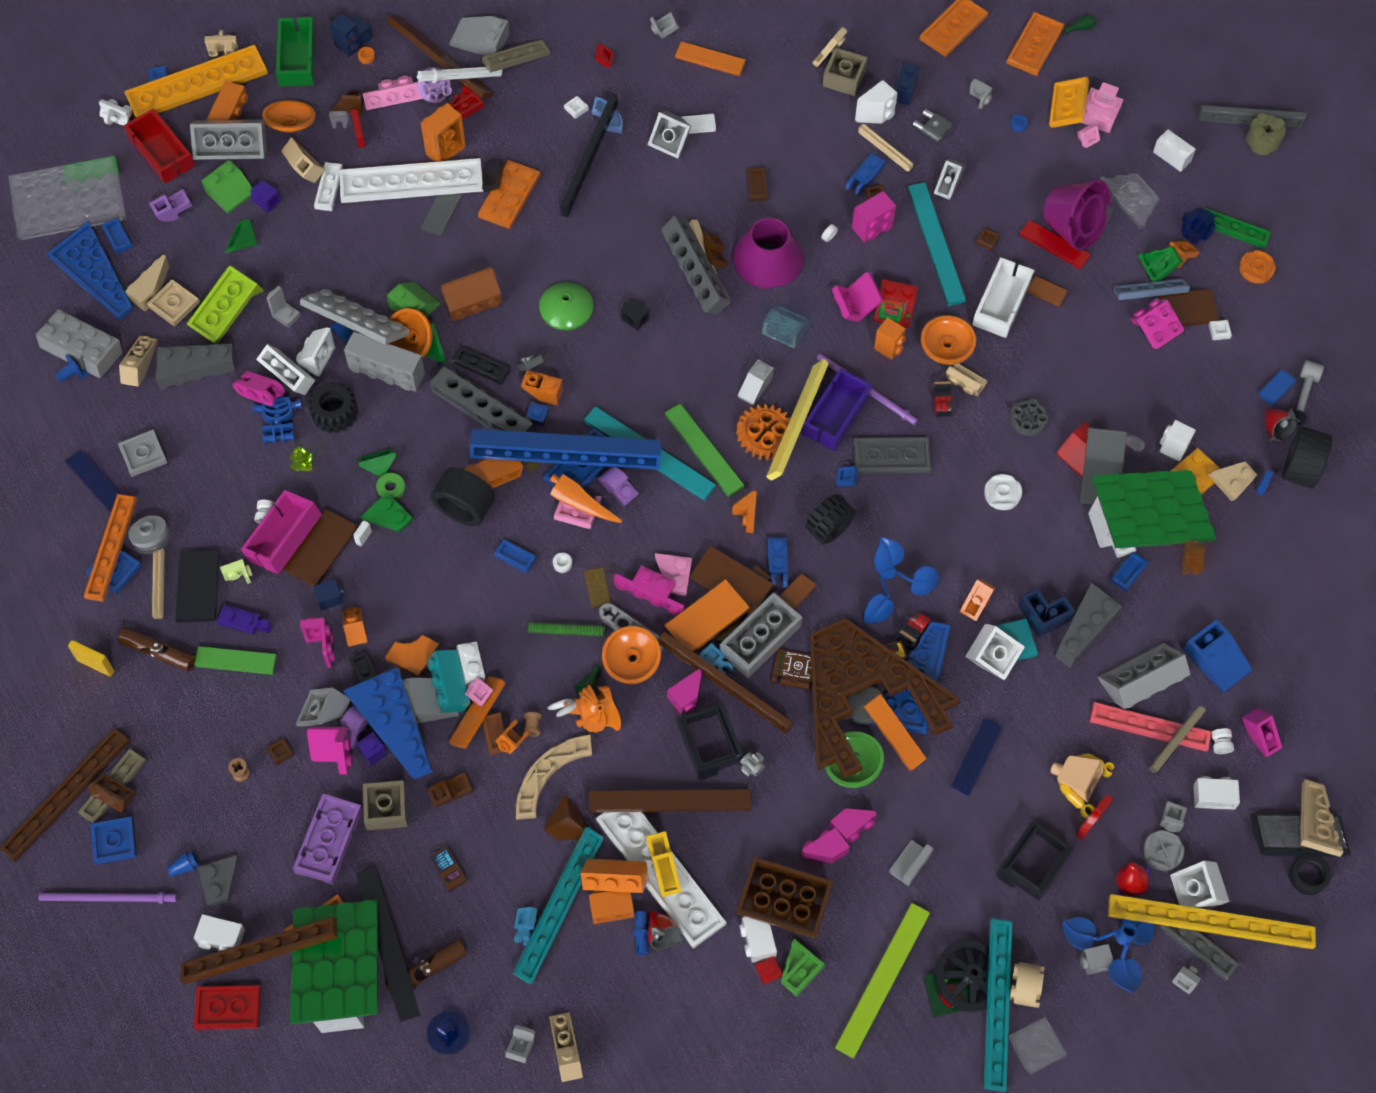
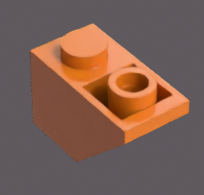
[521,370,563,406]
[342,607,368,647]

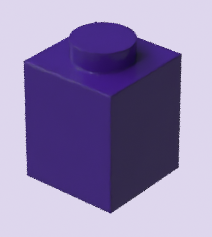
[250,180,281,212]
[356,732,387,767]

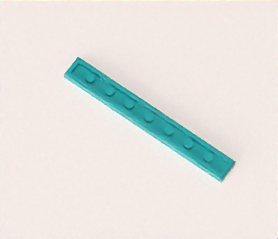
[908,183,966,306]
[584,406,716,501]
[512,827,604,984]
[984,919,1013,1092]

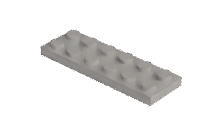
[300,289,409,345]

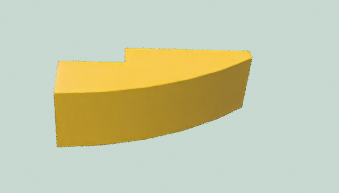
[645,831,682,897]

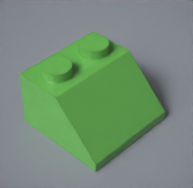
[201,160,252,213]
[387,282,440,317]

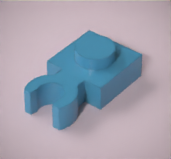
[698,643,733,675]

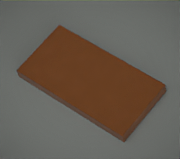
[283,509,358,587]
[689,546,774,615]

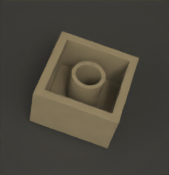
[823,48,868,96]
[363,780,408,830]

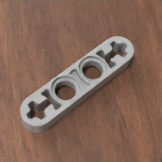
[599,603,663,652]

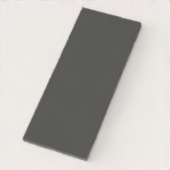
[420,193,463,236]

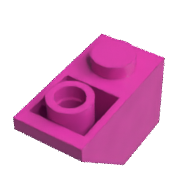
[829,809,877,843]
[801,827,850,864]

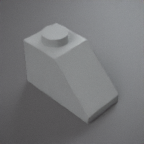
[934,158,966,200]
[738,359,774,406]

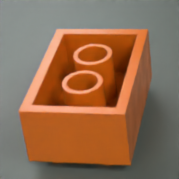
[421,103,466,162]

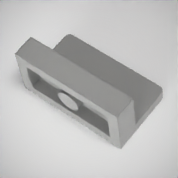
[889,840,934,886]

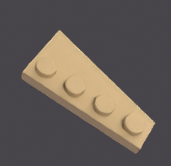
[1301,779,1343,857]

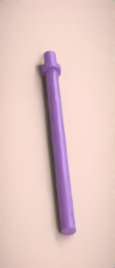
[816,353,918,425]
[38,891,177,904]

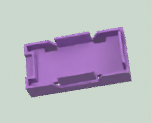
[293,794,363,885]

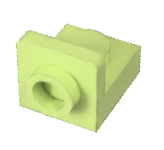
[220,559,252,584]

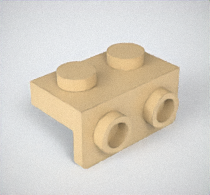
[946,364,987,397]

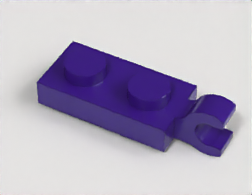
[216,605,272,635]

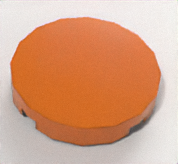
[1239,250,1276,284]

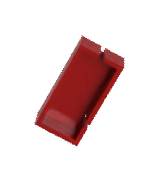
[123,108,195,184]

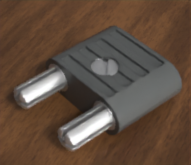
[913,109,954,143]

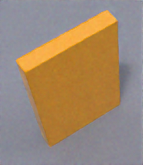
[1049,77,1089,128]

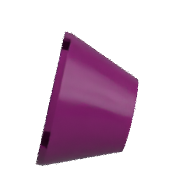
[1044,180,1111,251]
[732,218,804,289]

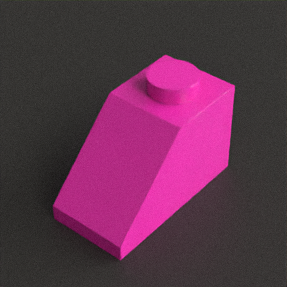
[667,669,702,715]
[1242,708,1283,757]

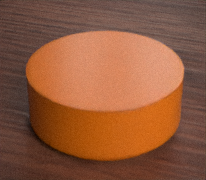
[358,47,375,64]

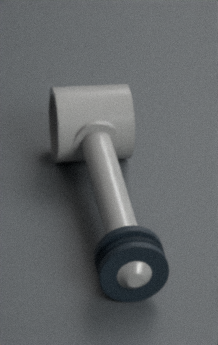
[1293,360,1324,424]

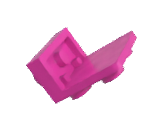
[832,272,883,322]
[1130,298,1184,349]
[300,617,335,668]
[307,727,353,774]

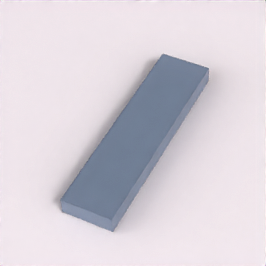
[1113,278,1190,300]

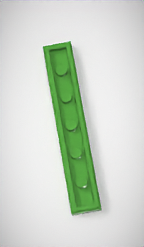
[665,404,744,497]

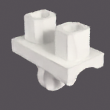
[99,99,132,125]

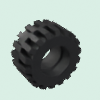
[308,382,358,433]
[805,494,855,545]

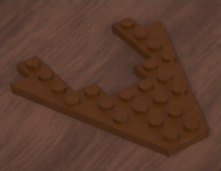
[810,618,960,779]

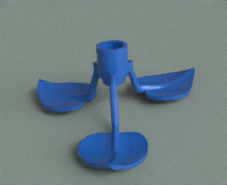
[863,537,940,623]
[1062,917,1154,993]

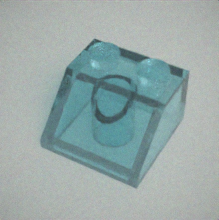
[762,304,811,348]

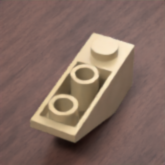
[281,137,325,183]
[126,254,169,312]
[119,336,157,387]
[549,1012,583,1082]

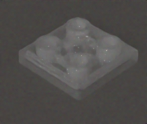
[1008,1017,1067,1075]

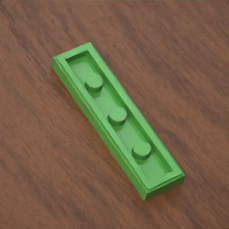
[195,646,277,675]

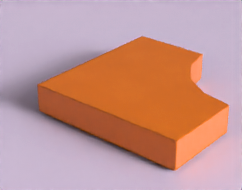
[385,635,440,678]

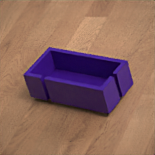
[802,368,873,452]

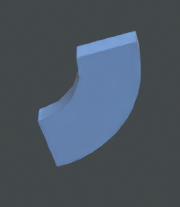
[592,97,623,134]

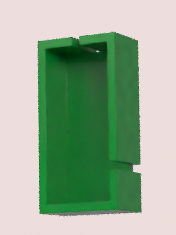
[276,17,316,87]

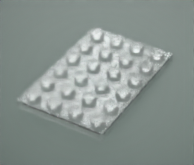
[8,156,127,241]

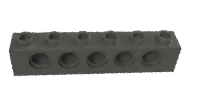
[661,216,731,315]
[430,367,533,432]

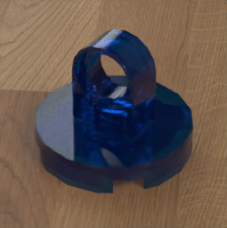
[1181,208,1216,244]
[427,1011,469,1055]

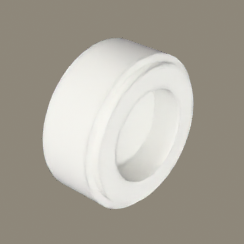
[821,224,838,242]
[553,553,572,573]

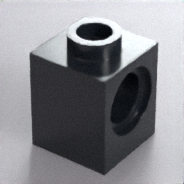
[620,298,649,331]

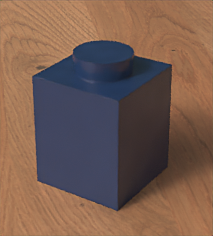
[313,579,345,611]

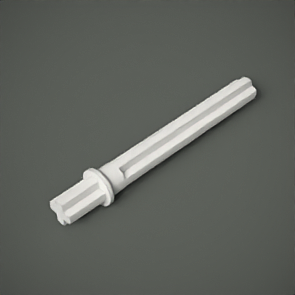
[417,67,502,83]

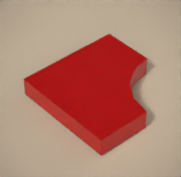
[1076,795,1113,841]

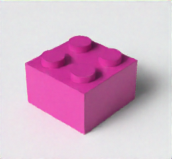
[852,191,896,243]

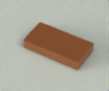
[1027,276,1068,307]
[779,574,816,610]
[482,712,505,755]

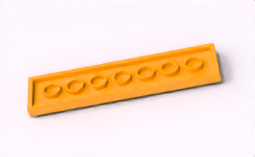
[124,45,268,118]

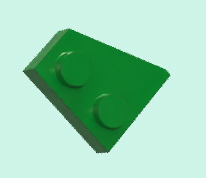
[1138,247,1183,282]
[360,493,414,533]

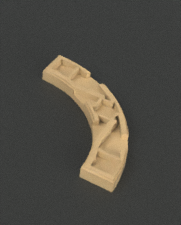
[516,734,592,820]

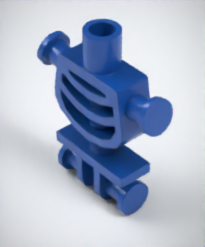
[253,395,302,444]

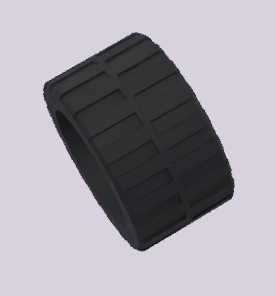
[1282,426,1333,489]
[430,467,495,526]

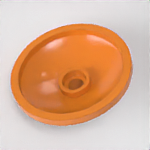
[262,100,316,133]
[388,308,433,358]
[921,316,976,365]
[602,626,661,684]

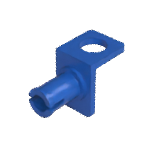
[54,354,90,383]

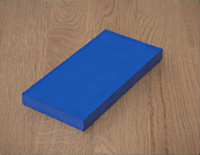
[543,428,607,490]

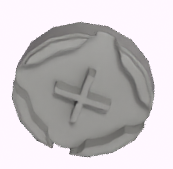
[1143,830,1185,871]

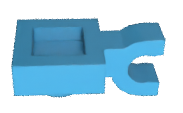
[514,907,537,946]

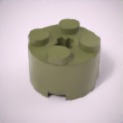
[1246,113,1286,155]

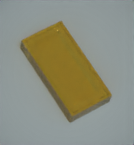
[584,568,610,609]

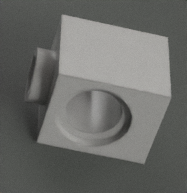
[1080,944,1114,975]

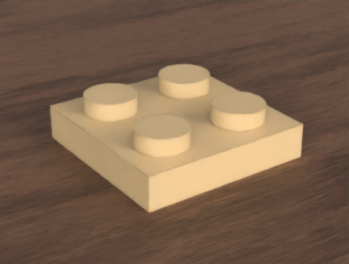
[147,280,200,327]

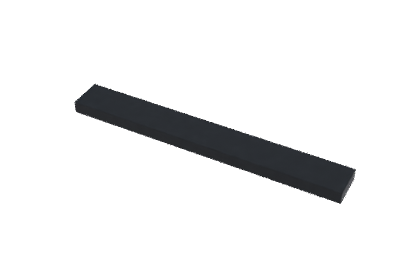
[560,93,618,217]
[355,867,421,1023]

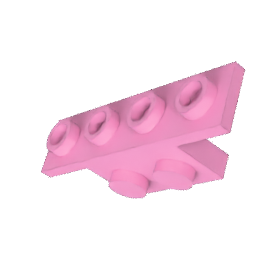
[362,76,423,110]

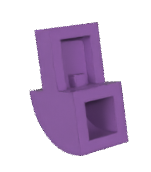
[149,189,193,222]
[598,467,638,507]
[340,705,369,750]

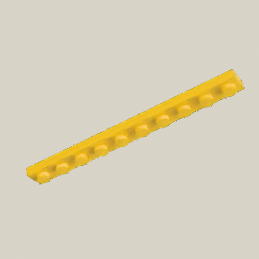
[1108,894,1316,949]

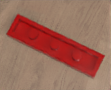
[1020,220,1091,270]

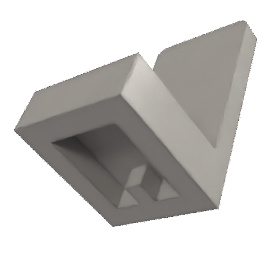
[267,286,301,328]

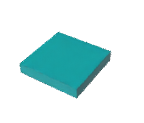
[995,619,1038,661]

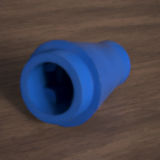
[167,851,200,877]

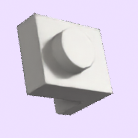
[650,12,679,39]
[969,79,993,109]
[1160,801,1187,832]
[505,1025,535,1063]

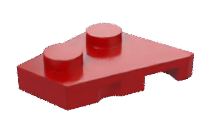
[450,85,485,120]

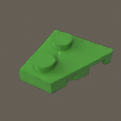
[781,939,825,997]

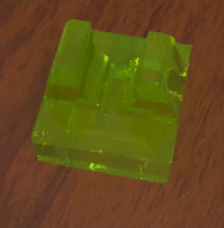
[290,447,312,472]

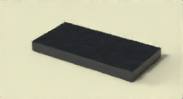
[175,550,220,623]

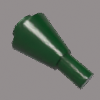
[1064,13,1096,34]
[574,665,601,697]

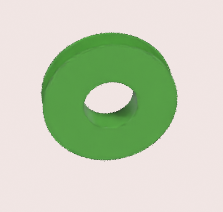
[376,473,405,500]

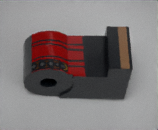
[933,381,952,417]
[897,611,931,650]

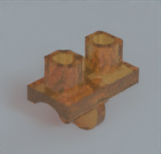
[1181,540,1206,575]

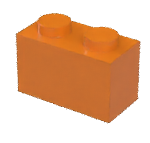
[874,317,906,360]
[589,891,634,924]

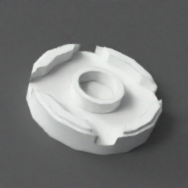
[984,474,1022,510]

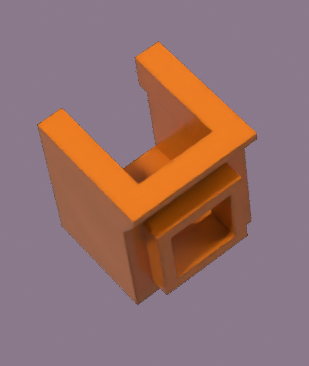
[496,719,530,754]

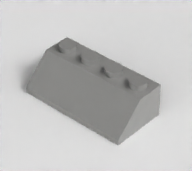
[1098,643,1191,709]

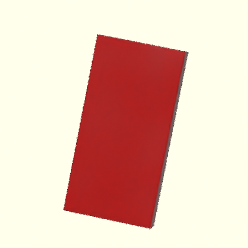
[351,109,365,148]

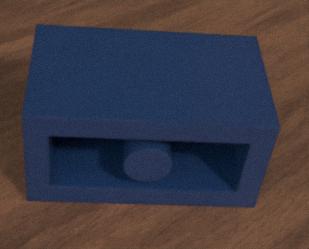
[894,62,920,106]

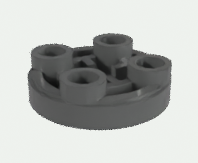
[1010,399,1048,436]
[847,686,885,724]

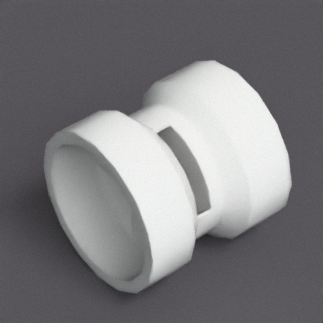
[254,500,276,524]
[1211,728,1234,754]

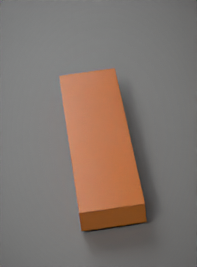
[675,41,746,76]
[449,676,506,749]
[863,694,927,771]

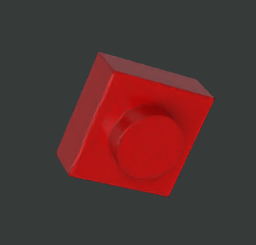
[595,43,614,68]
[755,956,783,985]

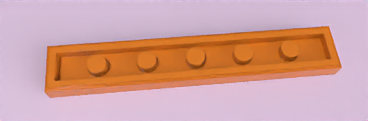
[84,494,137,602]

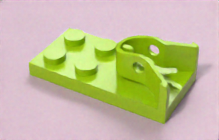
[187,265,264,344]

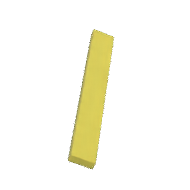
[766,359,829,480]

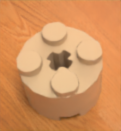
[1010,962,1045,1008]

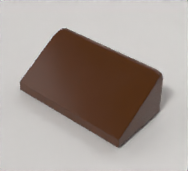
[89,773,137,813]

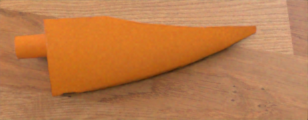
[550,474,622,523]

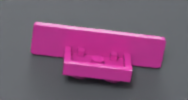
[614,566,684,615]

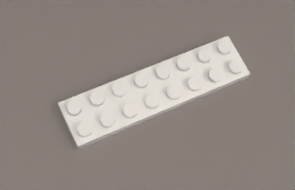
[339,158,483,203]
[596,812,726,949]

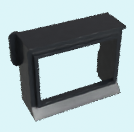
[677,701,743,780]
[996,818,1075,901]

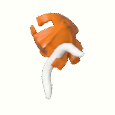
[547,685,621,733]

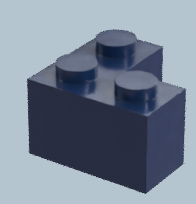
[330,14,373,57]
[1018,588,1075,637]

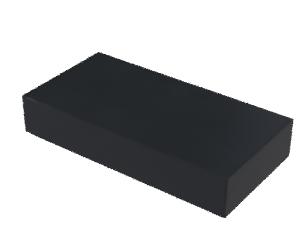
[482,159,504,192]

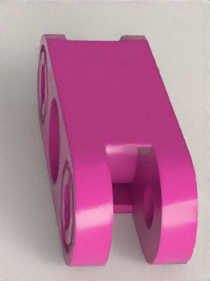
[233,371,285,406]

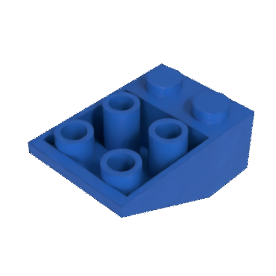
[1183,619,1253,693]

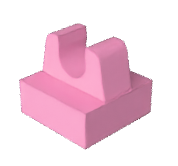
[1077,123,1100,148]
[465,678,493,706]

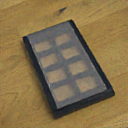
[1251,813,1351,857]

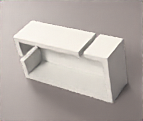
[972,257,1034,338]

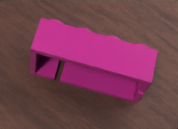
[241,490,322,575]

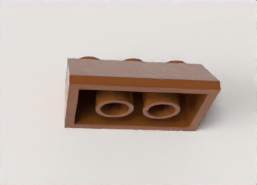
[440,267,502,322]

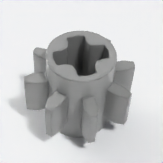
[740,752,765,777]

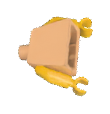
[1051,753,1114,818]

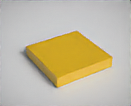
[68,640,115,677]

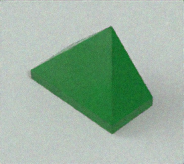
[225,219,257,253]
[425,323,445,363]
[357,448,396,477]

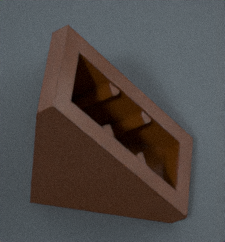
[328,90,365,115]
[543,795,587,841]

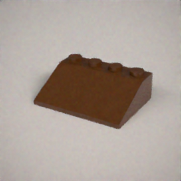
[736,857,833,939]

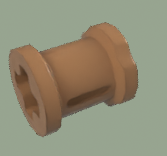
[523,712,542,737]
[228,758,250,782]

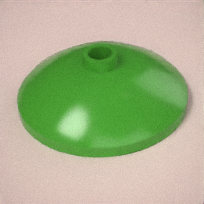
[539,282,594,330]
[825,732,884,788]

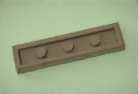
[482,39,550,73]
[1148,706,1206,774]
[78,748,147,823]

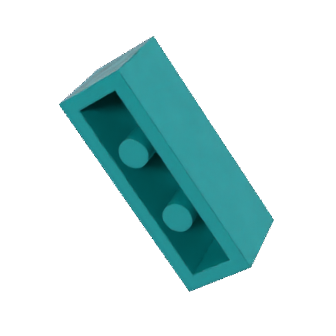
[427,650,470,713]

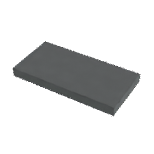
[1079,428,1127,505]
[853,437,931,474]

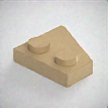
[812,27,848,67]
[1208,462,1257,501]

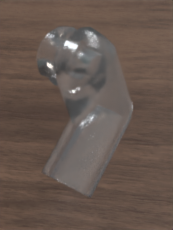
[1125,435,1145,451]

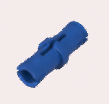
[633,911,649,955]

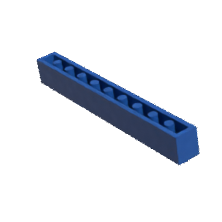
[470,429,661,469]

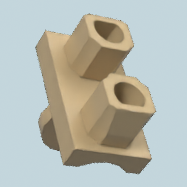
[205,30,239,57]

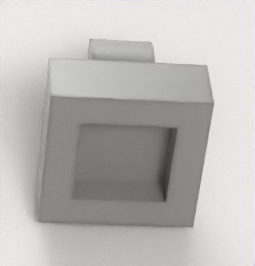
[1172,965,1201,995]

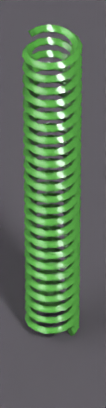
[527,622,605,637]

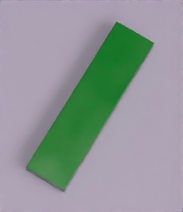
[1197,207,1271,249]

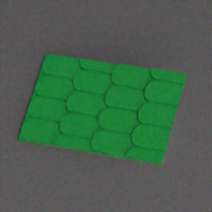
[1088,470,1216,549]
[290,900,378,1033]

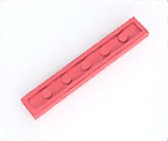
[1090,702,1212,752]

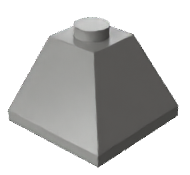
[647,111,691,159]
[295,688,350,727]

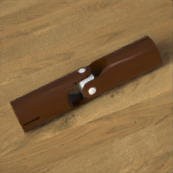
[118,627,196,672]
[385,939,467,995]

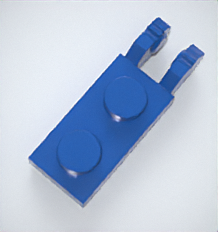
[845,153,886,195]
[767,538,788,588]

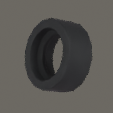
[1289,856,1331,895]

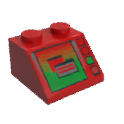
[874,279,918,328]

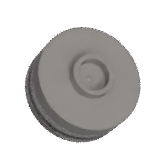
[128,516,171,554]

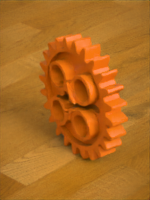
[736,404,791,461]

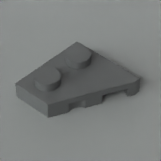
[517,349,551,371]
[198,855,238,907]

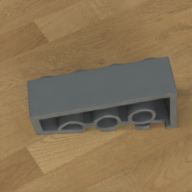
[156,344,236,390]
[1055,582,1122,668]

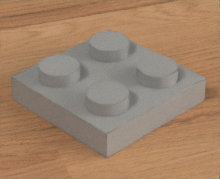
[118,430,167,477]

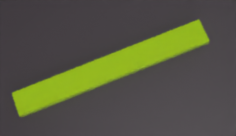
[835,903,930,1059]

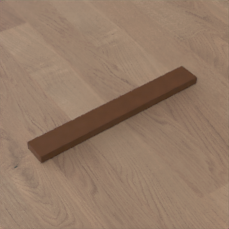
[387,16,494,98]
[659,632,793,734]
[0,728,131,863]
[588,789,751,813]
[180,916,338,985]

